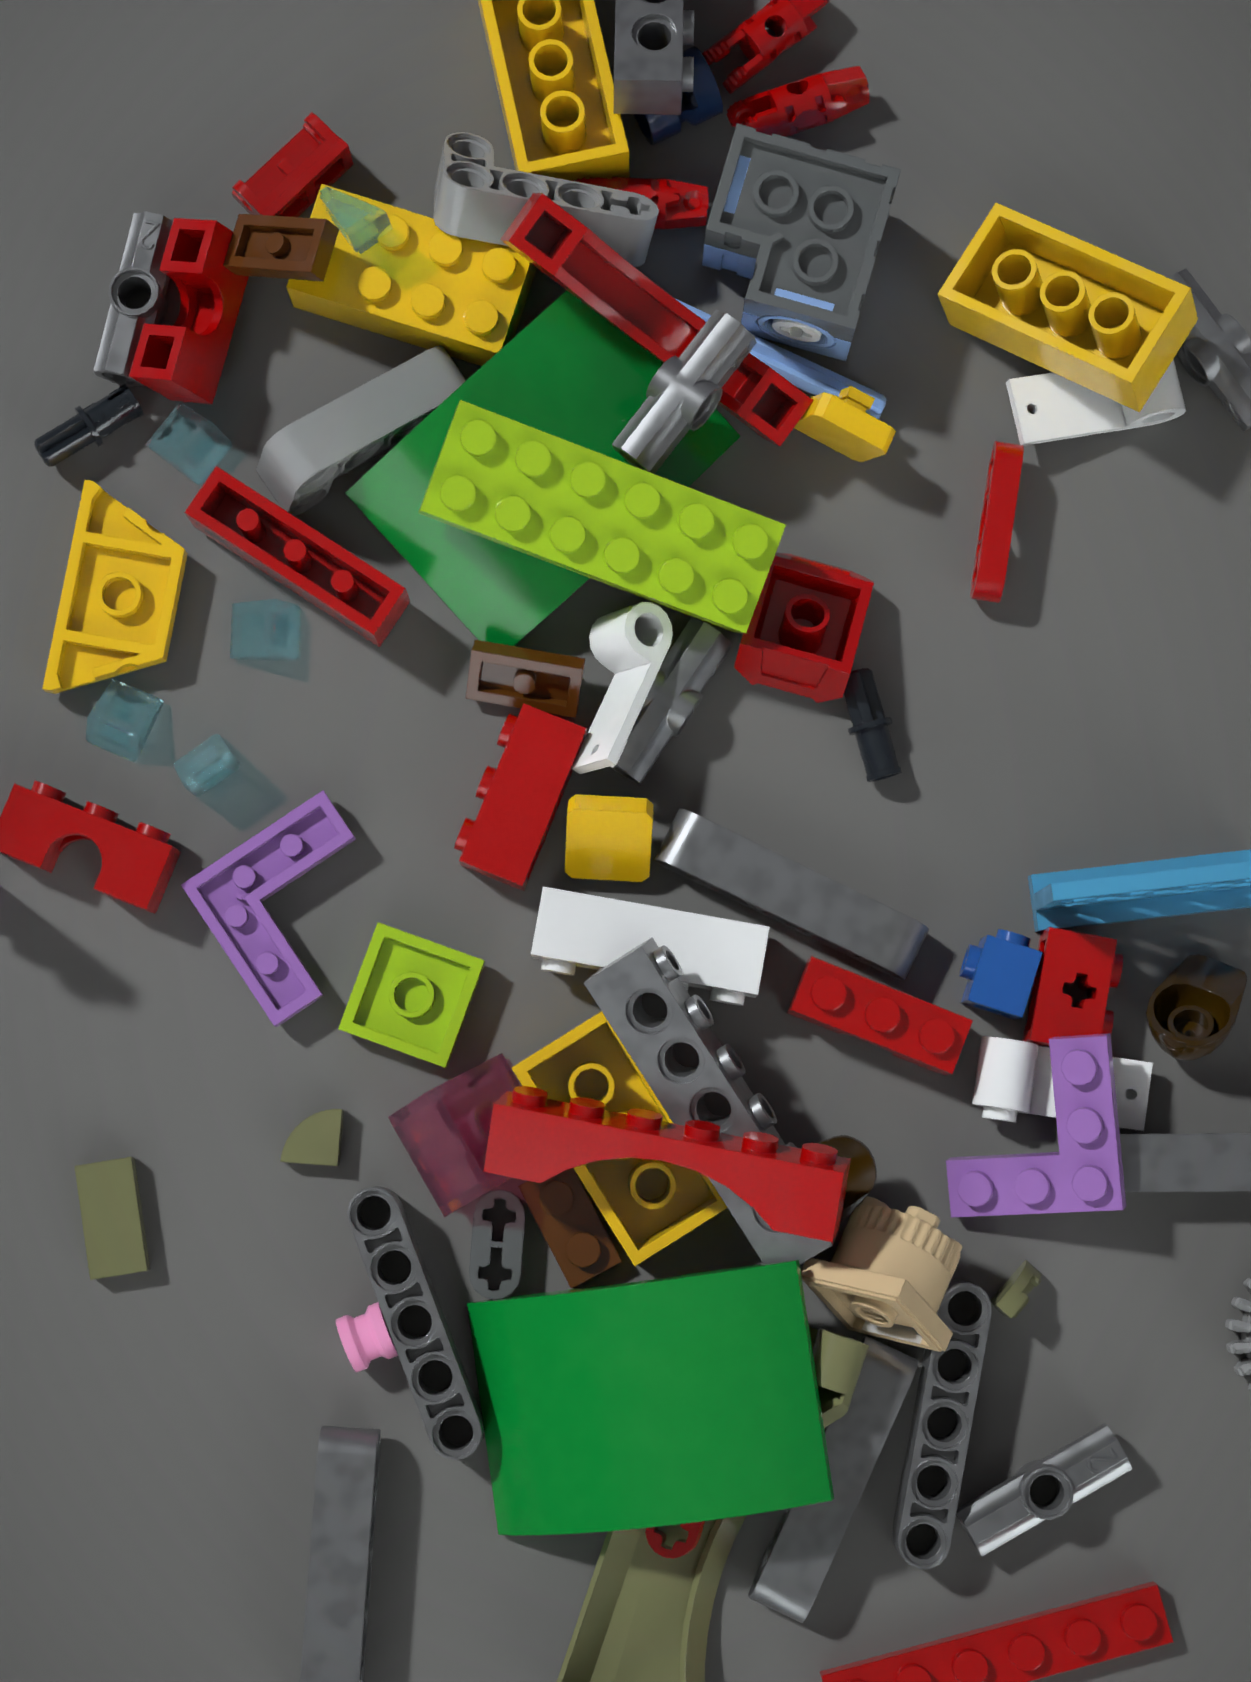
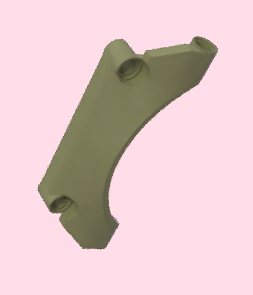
[557,1327,869,1682]

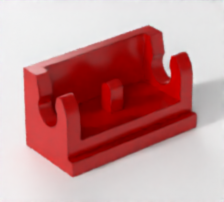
[231,112,354,217]

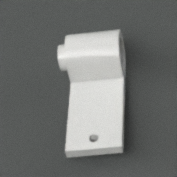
[1006,359,1186,446]
[571,602,673,774]
[972,1036,1153,1131]

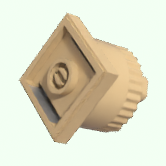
[801,1196,962,1352]

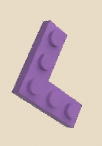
[181,791,356,1027]
[946,1033,1126,1218]

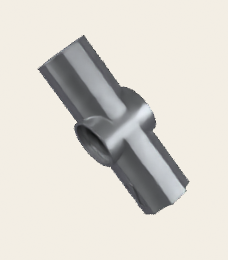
[93,211,173,387]
[1169,268,1251,432]
[612,309,757,474]
[610,617,732,785]
[956,1423,1132,1556]

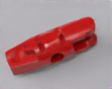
[702,0,830,94]
[726,66,870,137]
[572,176,709,230]

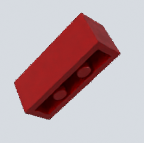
[454,703,587,891]

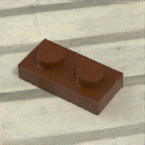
[223,214,339,282]
[465,640,586,718]
[518,1168,622,1288]

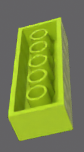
[418,400,786,633]

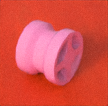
[336,1302,398,1373]

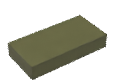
[74,1157,150,1280]

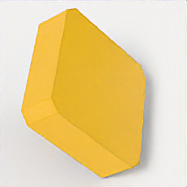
[794,386,896,462]
[565,794,654,882]

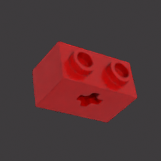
[1023,927,1123,1047]

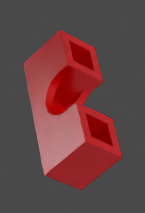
[129,218,249,405]
[0,780,181,914]
[787,956,973,1076]

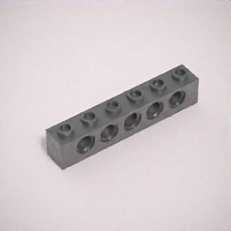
[614,0,694,115]
[584,937,840,1264]

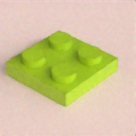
[338,922,485,1069]

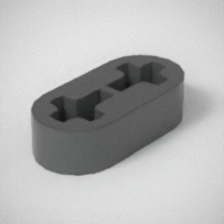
[469,1189,526,1300]

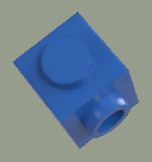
[959,929,1042,1020]

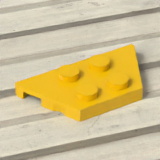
[42,480,188,694]

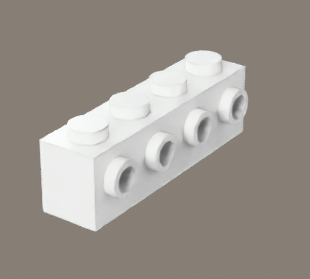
[531,887,770,1006]

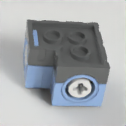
[702,123,901,361]

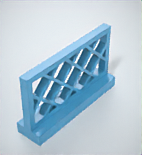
[1028,849,1251,932]

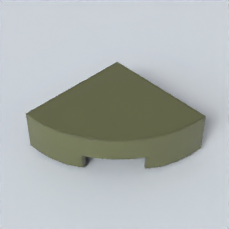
[280,1109,344,1166]
[990,1260,1042,1319]

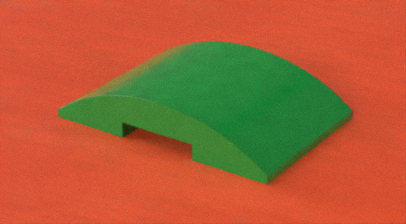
[345,291,741,646]
[467,1260,834,1535]

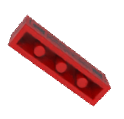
[184,466,411,647]

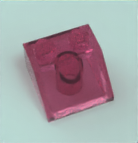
[388,1053,520,1217]

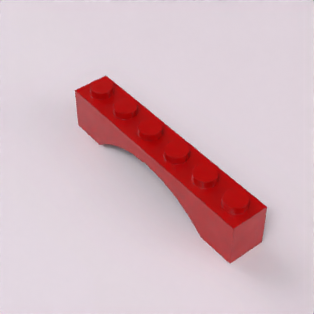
[500,193,814,446]
[483,1086,851,1242]

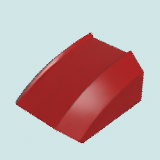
[734,553,874,703]

